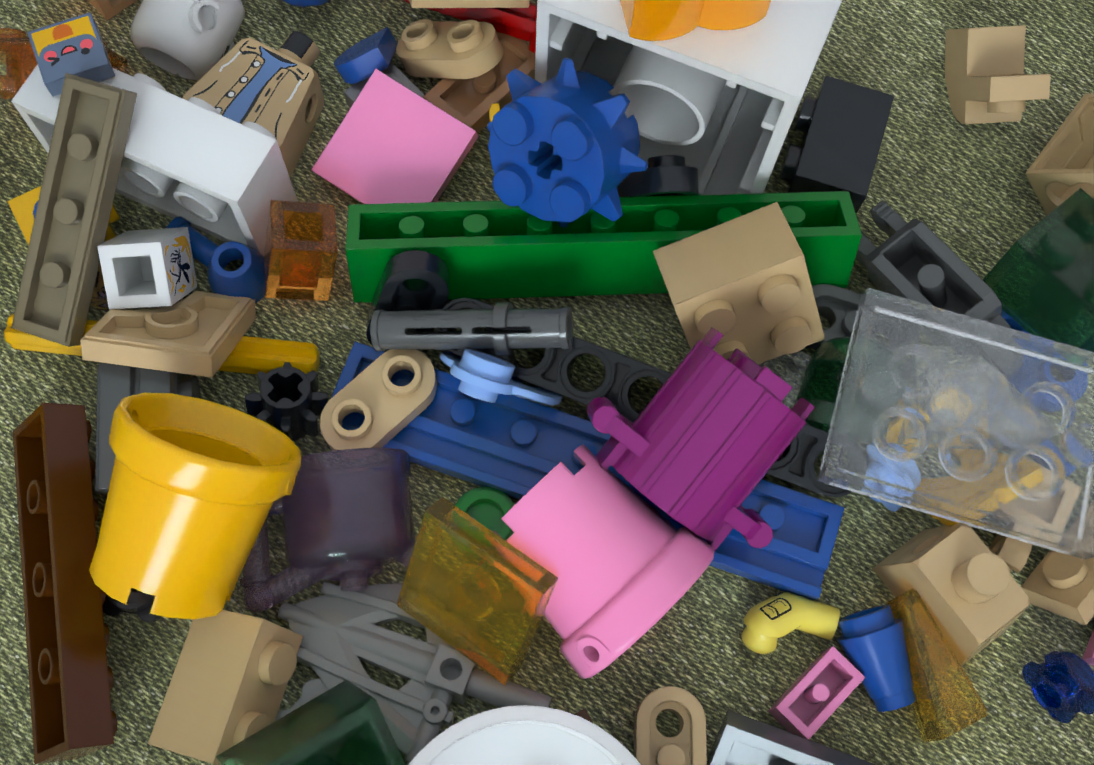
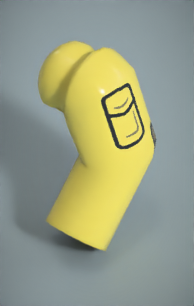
[741,592,840,654]

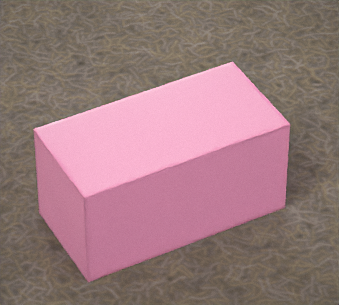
[768,646,865,740]

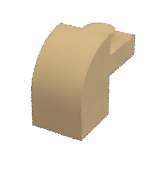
[945,25,1051,124]

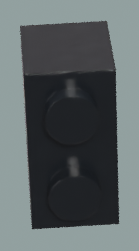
[779,75,894,214]

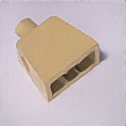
[872,523,1031,671]

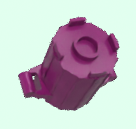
[587,327,815,551]

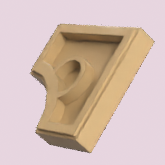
[80,291,256,378]

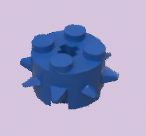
[487,58,648,227]

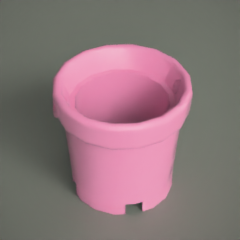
[483,444,715,679]

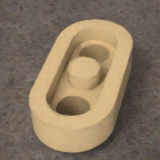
[396,19,504,79]
[320,349,437,460]
[634,686,707,765]

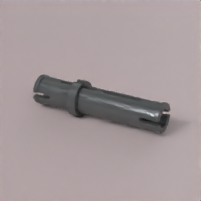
[370,302,573,355]

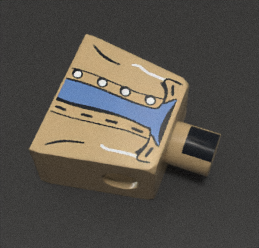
[182,31,324,177]

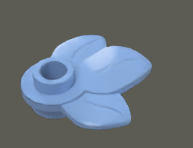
[440,348,563,406]

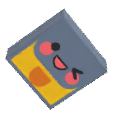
[27,12,115,97]

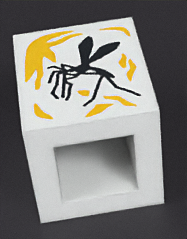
[97,227,198,309]

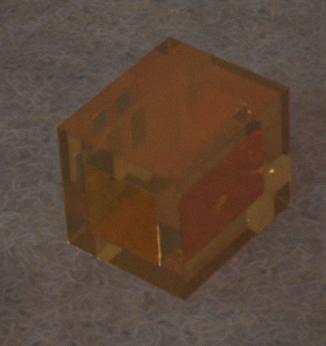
[264,200,338,301]

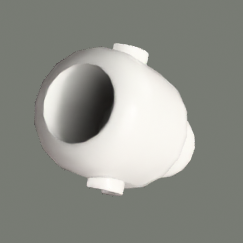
[130,0,245,81]

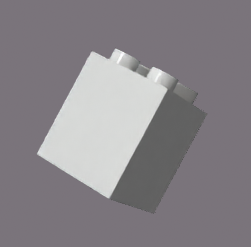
[535,0,843,195]

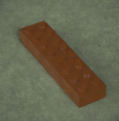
[13,403,117,765]

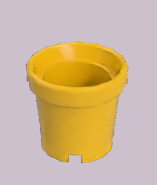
[89,392,302,619]

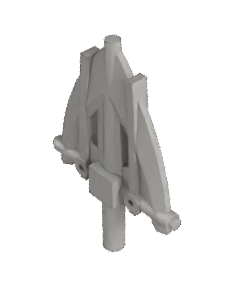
[278,580,552,765]

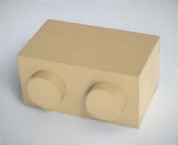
[148,610,303,765]

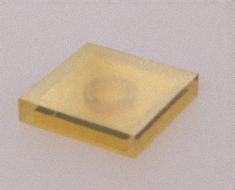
[396,497,558,686]

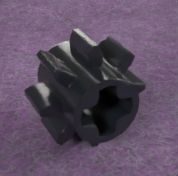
[245,362,328,441]

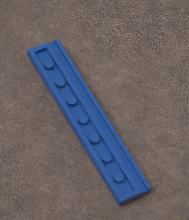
[319,342,845,600]

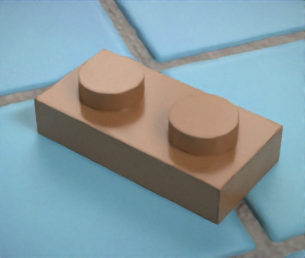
[423,31,535,134]

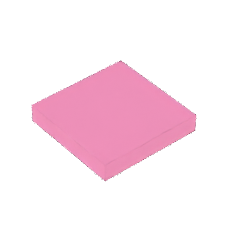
[311,69,479,204]

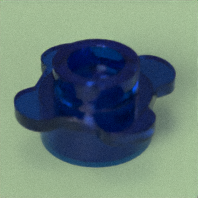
[1022,651,1094,723]

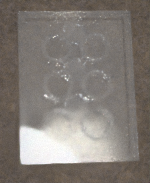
[818,288,1094,560]

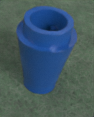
[837,604,917,712]

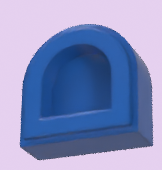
[334,27,397,84]

